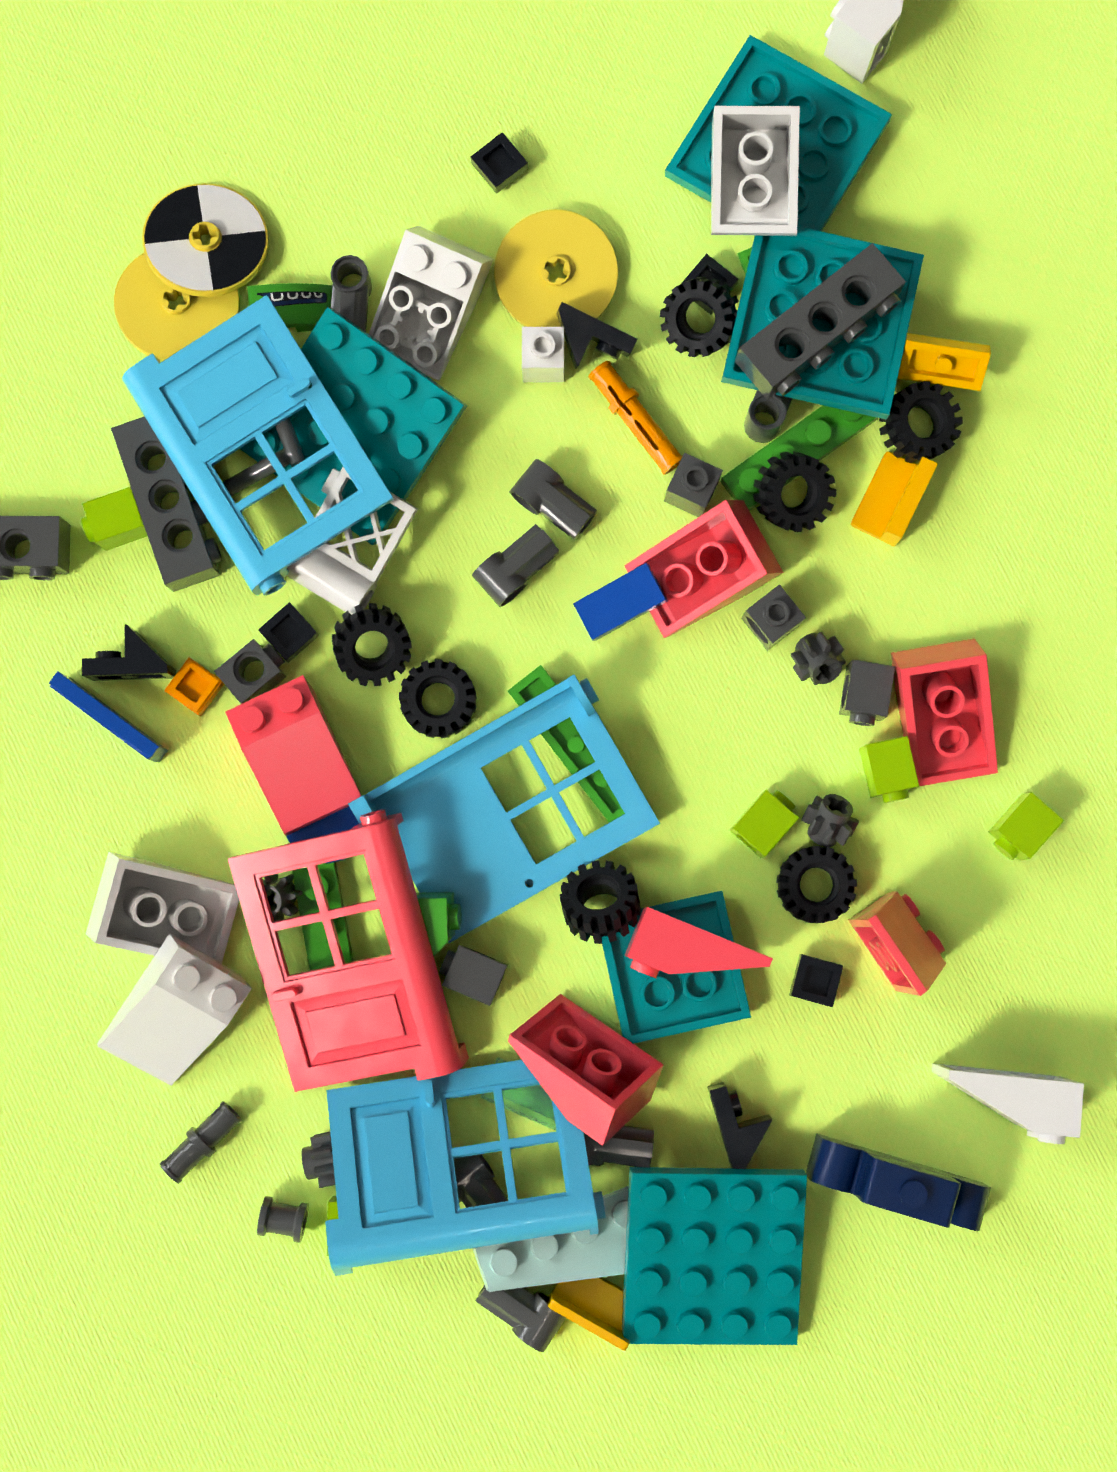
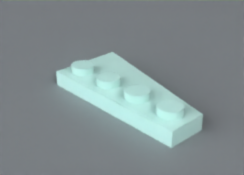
[472,1186,629,1292]

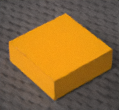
[164,657,224,717]

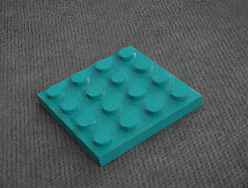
[665,35,892,232]
[721,226,924,420]
[240,307,468,545]
[622,1167,807,1345]

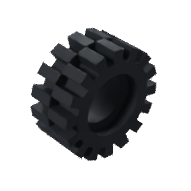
[660,276,739,357]
[879,381,963,463]
[753,452,837,532]
[332,603,412,686]
[399,659,477,739]
[776,846,857,923]
[560,860,641,944]

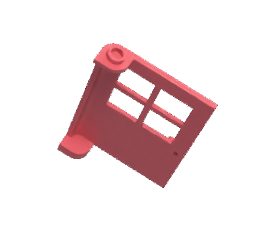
[228,809,469,1092]

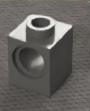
[664,452,723,517]
[741,584,806,651]
[214,639,287,704]
[839,659,895,726]
[439,945,508,1006]

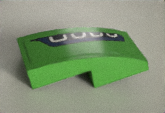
[247,283,332,332]

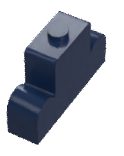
[806,1133,991,1231]

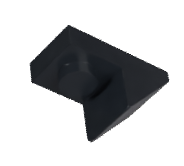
[556,302,637,369]
[82,624,176,681]
[707,1082,772,1169]

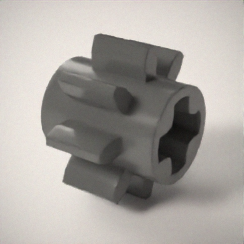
[790,632,846,685]
[801,794,859,847]
[262,874,303,922]
[301,1132,335,1188]

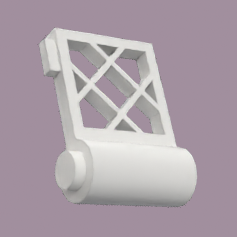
[287,467,418,615]

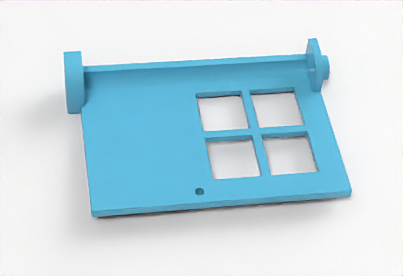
[122,295,394,596]
[348,674,660,943]
[325,1060,606,1276]

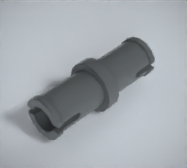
[159,1101,242,1184]

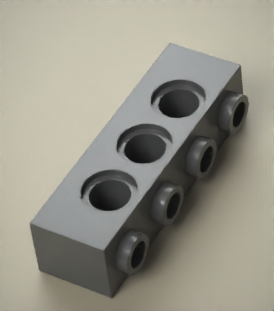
[735,243,906,400]
[111,416,223,592]
[0,516,71,581]

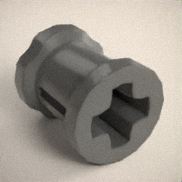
[257,1196,309,1243]

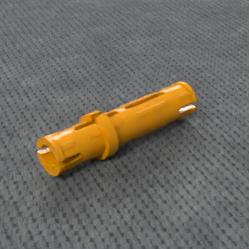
[588,360,683,475]

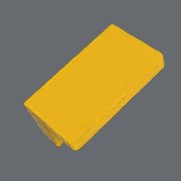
[898,333,991,391]
[851,452,938,547]
[548,1277,630,1351]

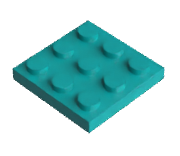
[602,891,751,1044]

